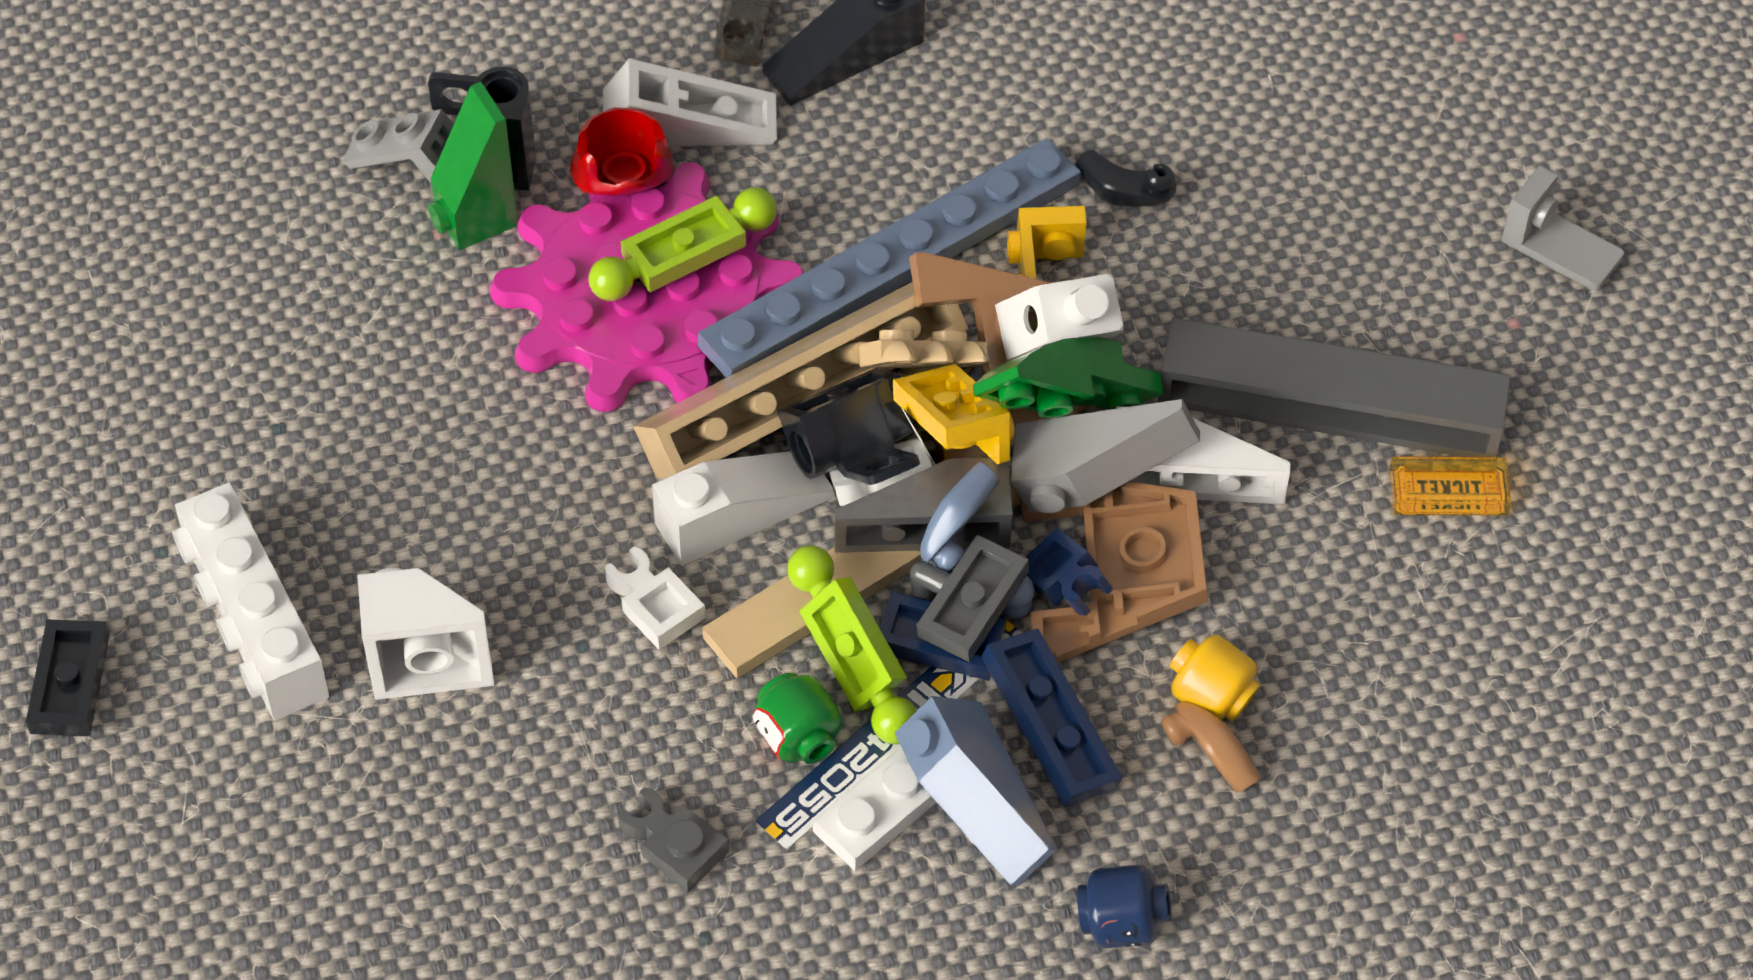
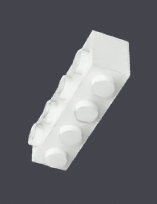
[172,482,330,721]

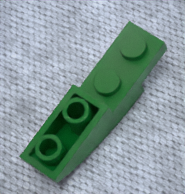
[973,337,1163,418]

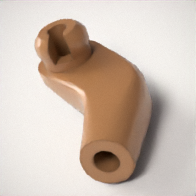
[1161,701,1262,793]

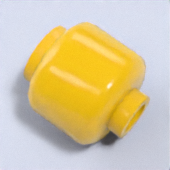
[1169,635,1261,722]

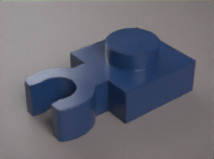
[1025,528,1113,616]

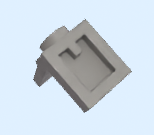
[343,109,454,183]
[1501,165,1624,291]

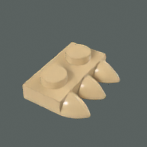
[859,330,990,369]

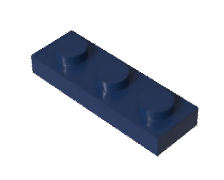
[981,628,1123,807]

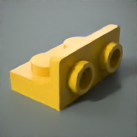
[893,364,1015,464]

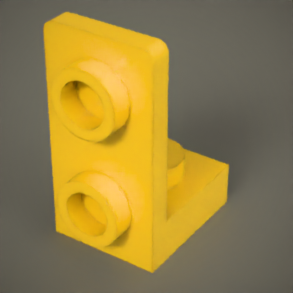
[1007,206,1087,279]

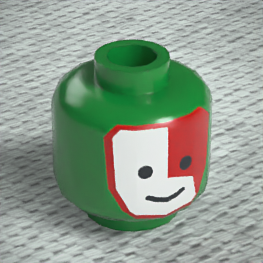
[753,672,843,764]

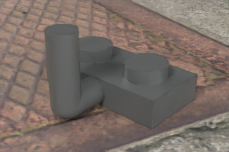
[910,535,1029,662]

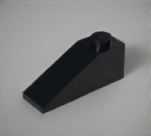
[762,0,925,106]

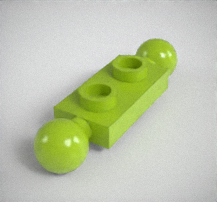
[588,187,777,301]
[787,545,917,745]

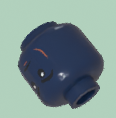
[1077,864,1172,948]

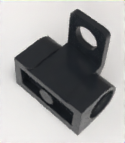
[428,66,536,191]
[777,368,920,485]

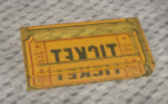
[1389,456,1512,516]

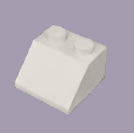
[357,568,495,700]

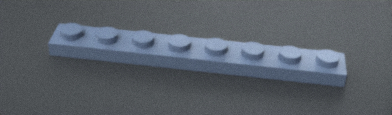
[697,138,1081,378]

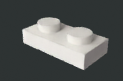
[813,747,937,871]

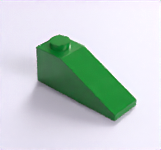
[428,82,518,251]

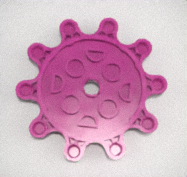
[489,162,805,412]

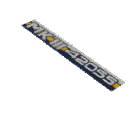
[756,615,1022,849]

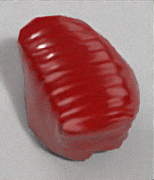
[569,107,674,196]

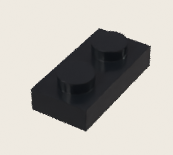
[26,619,110,737]

